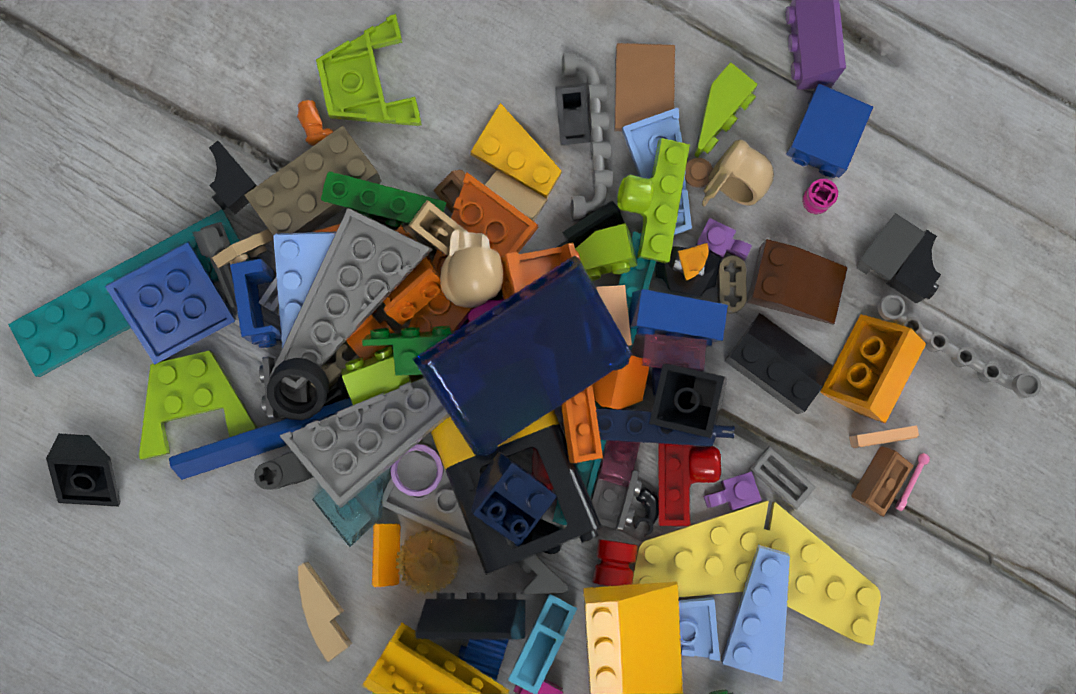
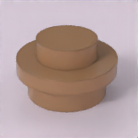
[685,158,713,188]

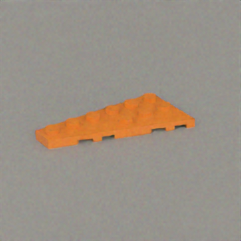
[408,172,539,332]

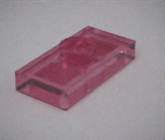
[642,334,707,371]
[599,441,640,487]

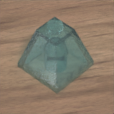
[312,476,383,547]

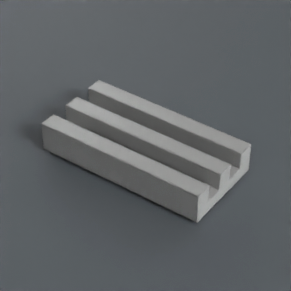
[749,446,816,510]

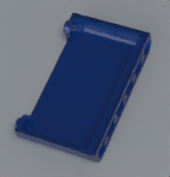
[413,256,632,456]

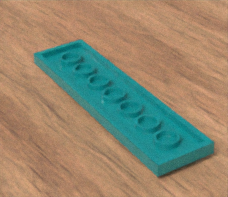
[8,209,251,378]

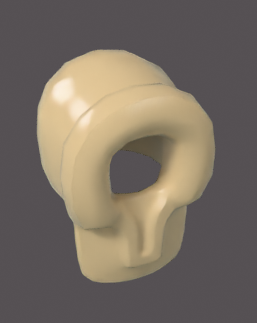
[702,139,774,207]
[440,229,503,308]

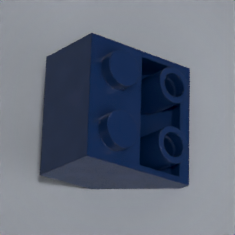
[471,451,557,546]

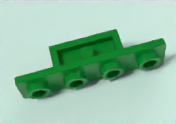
[321,171,446,229]
[362,324,490,376]

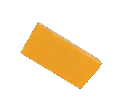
[372,523,401,587]

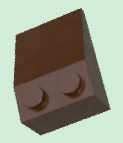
[747,239,848,325]

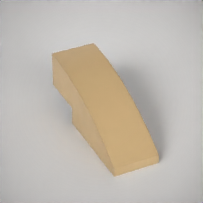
[298,562,352,662]

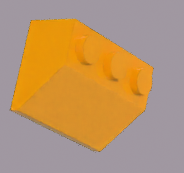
[820,314,926,423]

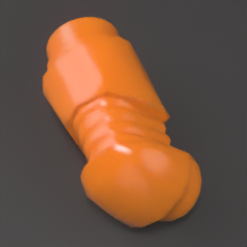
[297,100,333,146]

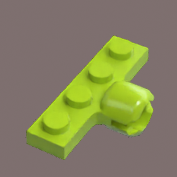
[617,138,690,263]

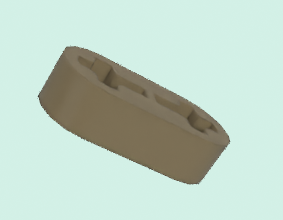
[717,256,747,314]

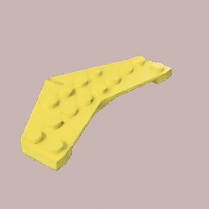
[633,500,881,646]

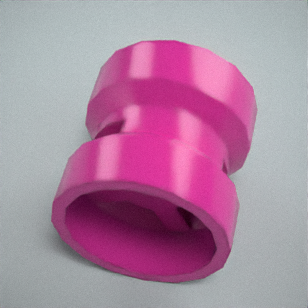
[802,179,838,214]

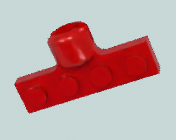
[658,444,721,526]

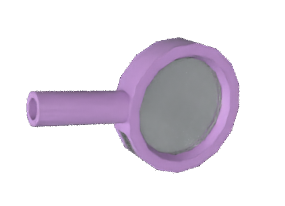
[390,444,444,497]

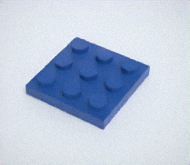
[105,241,236,365]

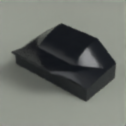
[656,246,721,296]

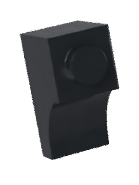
[209,141,257,214]
[886,230,941,303]

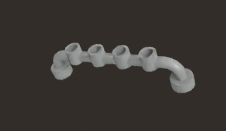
[562,53,613,220]
[878,295,1041,398]

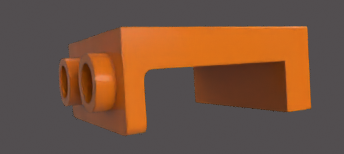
[383,226,442,325]
[500,243,588,321]

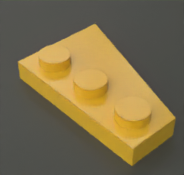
[470,103,562,198]

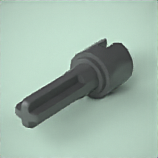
[192,222,237,308]

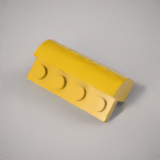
[362,623,510,694]

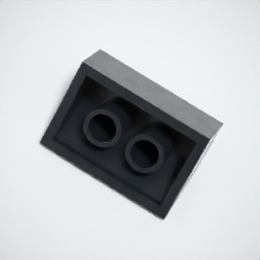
[724,313,833,414]
[415,593,526,640]

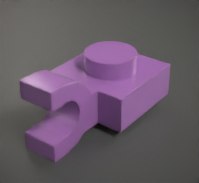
[696,218,752,261]
[703,471,762,510]

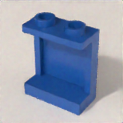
[786,84,873,178]
[230,259,281,348]

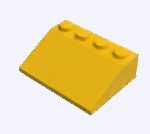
[583,581,683,694]

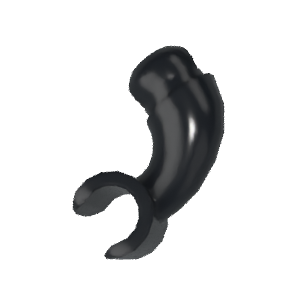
[634,487,659,537]

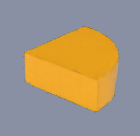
[677,243,709,280]

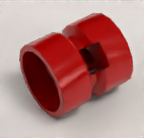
[592,539,638,586]

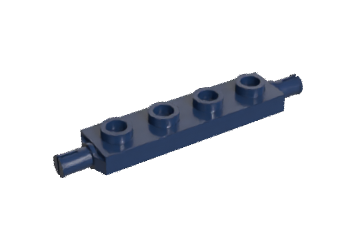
[596,409,735,447]

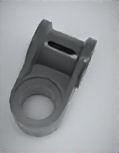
[254,451,314,490]

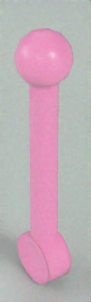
[895,453,930,511]

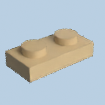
[212,229,274,268]

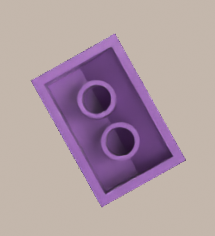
[785,0,846,90]

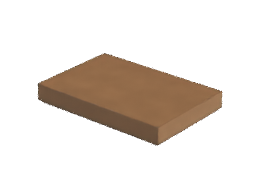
[614,43,675,131]

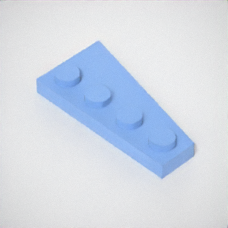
[273,232,336,348]

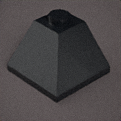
[649,363,728,438]
[46,433,120,507]

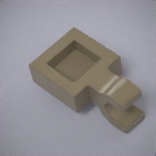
[311,344,359,390]

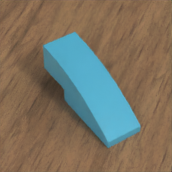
[508,594,578,694]

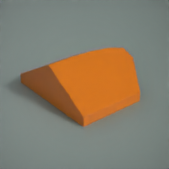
[589,349,650,410]

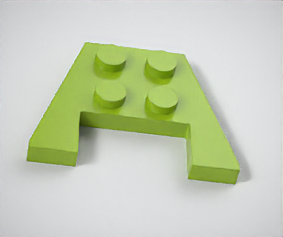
[316,14,422,126]
[139,350,258,460]

